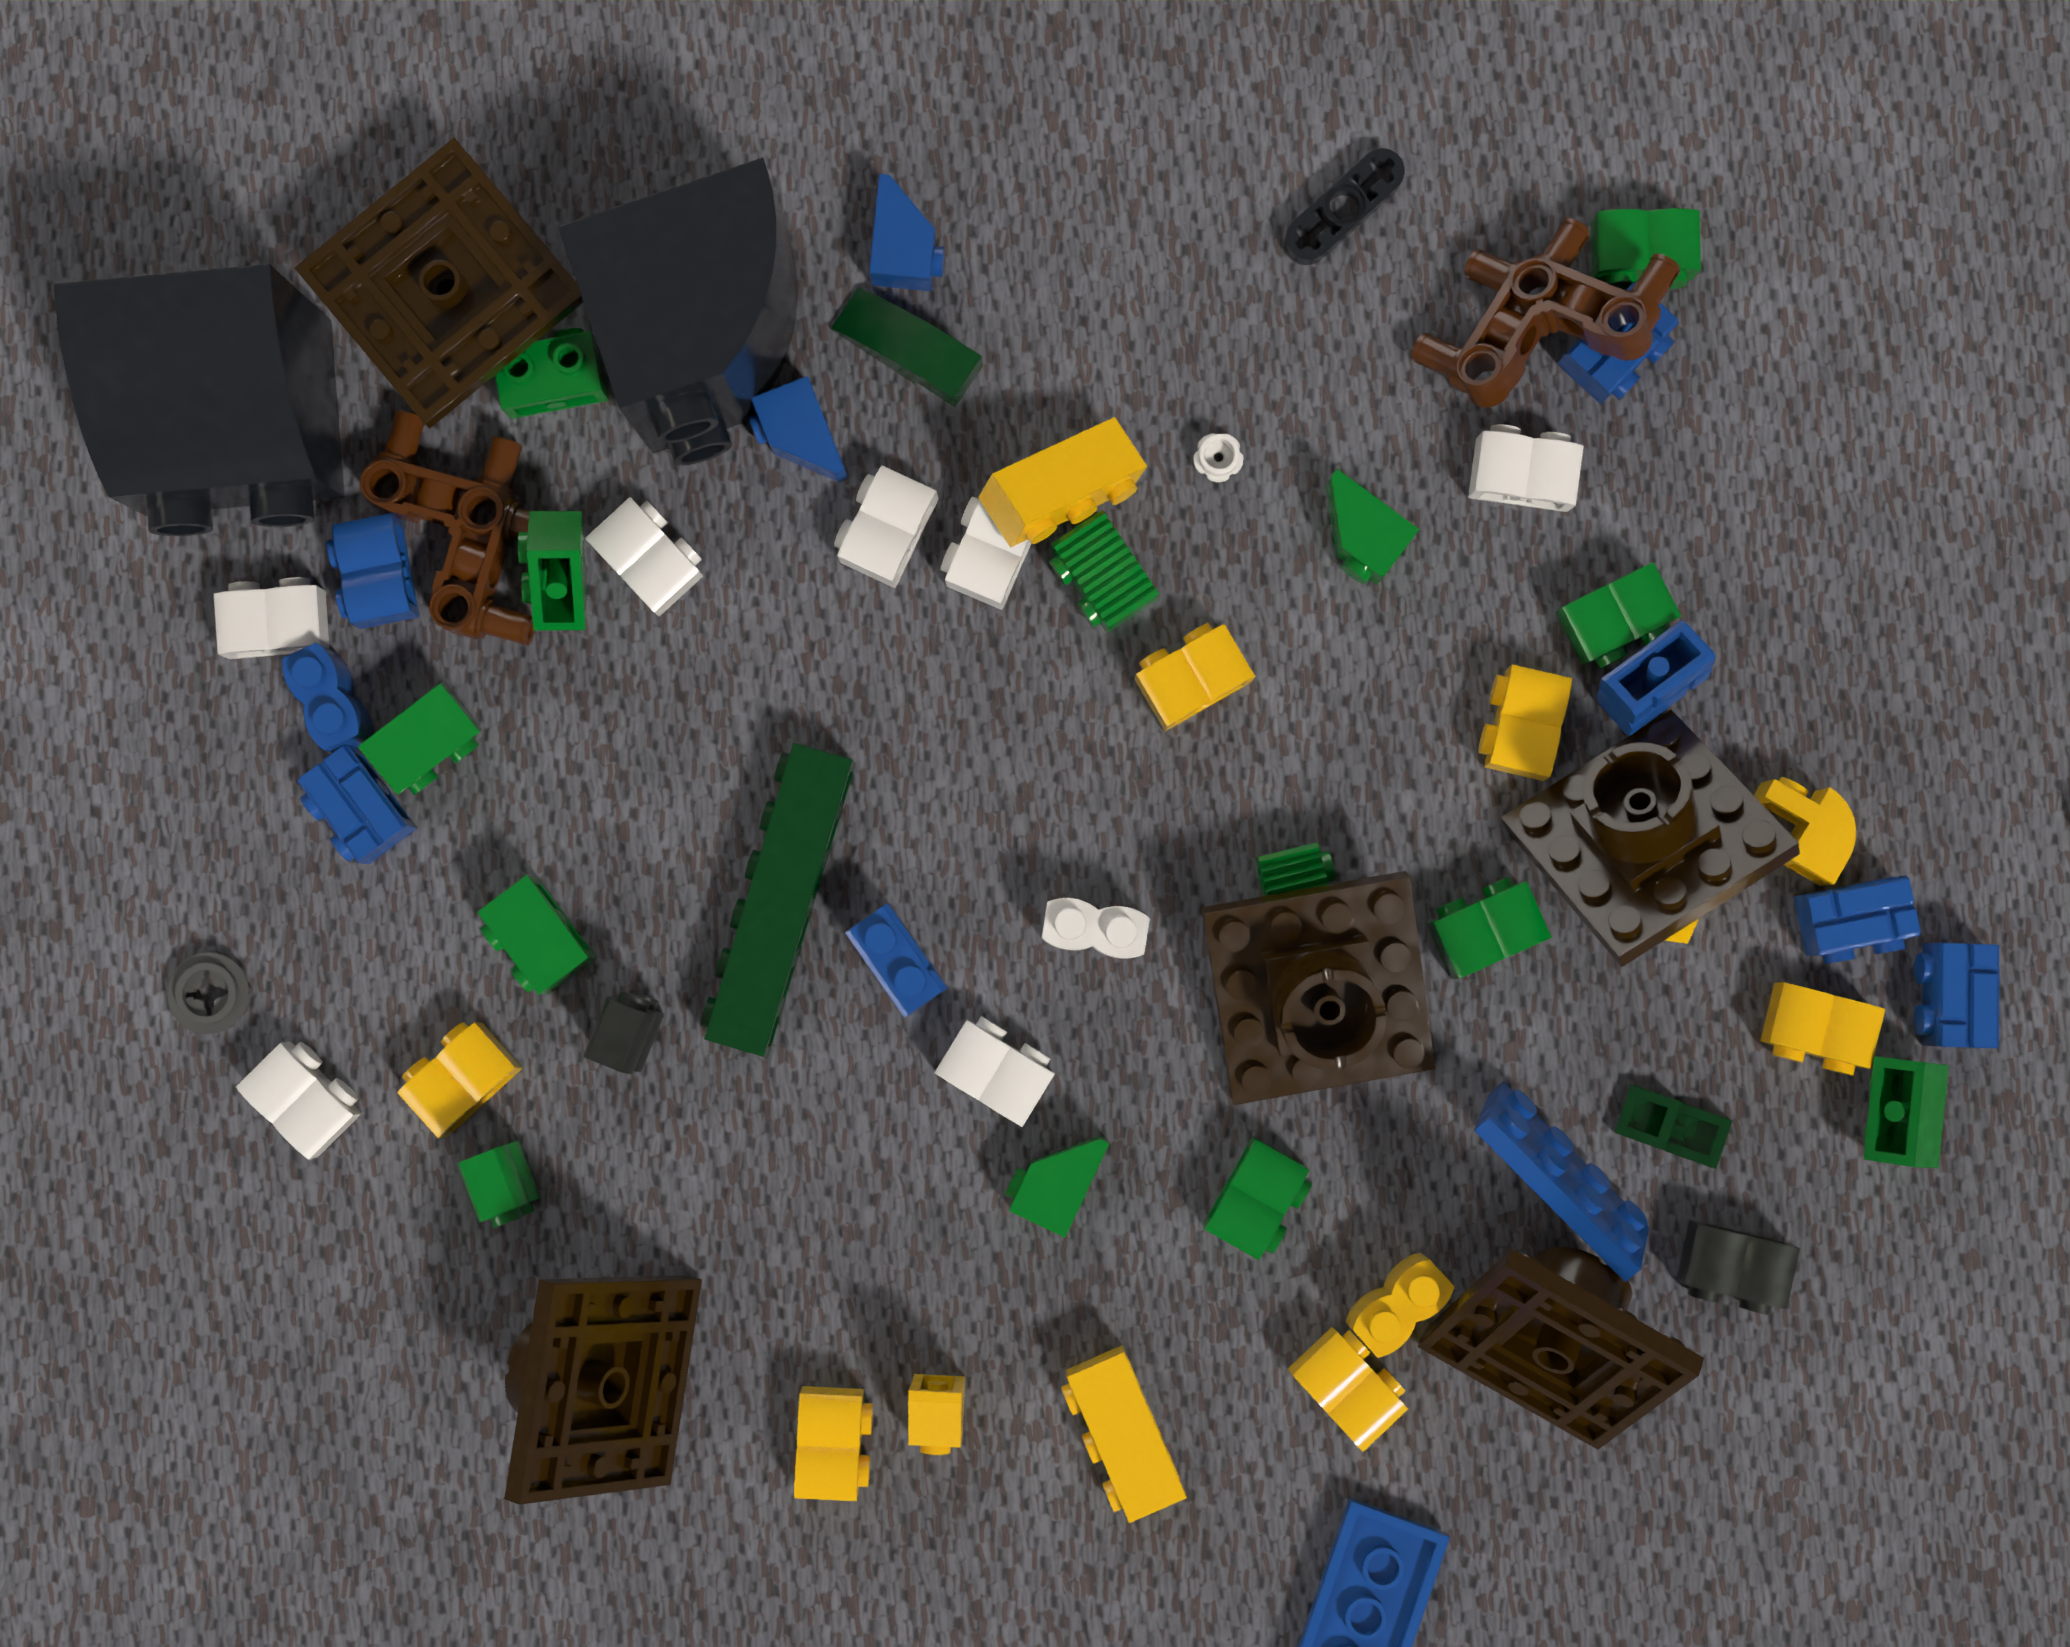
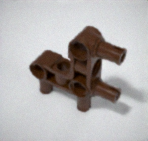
[1411,218,1680,408]
[360,410,535,645]

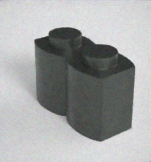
[583,990,664,1074]
[1676,1220,1800,1315]

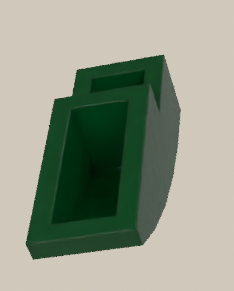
[831,287,983,407]

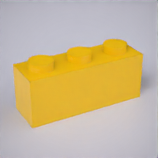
[978,417,1148,548]
[1061,1345,1187,1523]

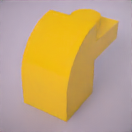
[1754,777,1856,886]

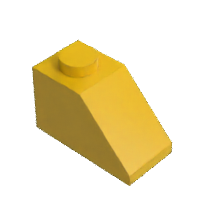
[908,1374,965,1455]

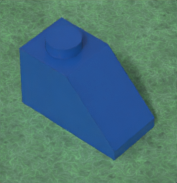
[869,174,945,291]
[748,376,848,482]

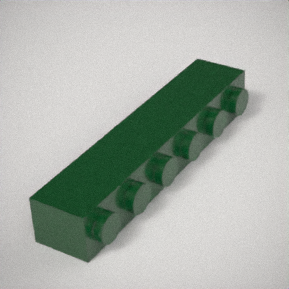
[700,743,856,1057]

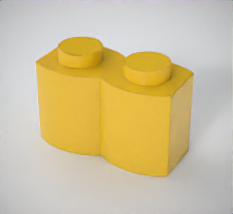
[1134,623,1255,731]
[1478,664,1572,781]
[1760,982,1885,1076]
[397,1022,523,1138]
[1346,1253,1454,1358]
[1288,1327,1408,1452]
[794,1386,873,1501]

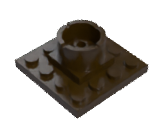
[294,137,584,429]
[1501,709,1800,967]
[1201,871,1435,1105]
[1417,1247,1704,1450]
[504,1275,702,1505]

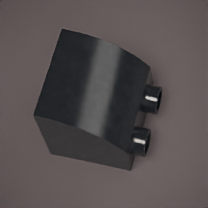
[558,157,798,465]
[54,264,345,536]

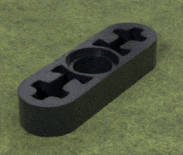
[1284,148,1405,265]

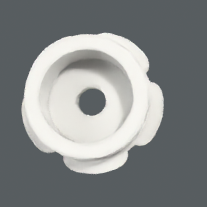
[1193,433,1244,482]

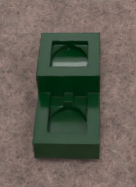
[1614,1085,1733,1170]

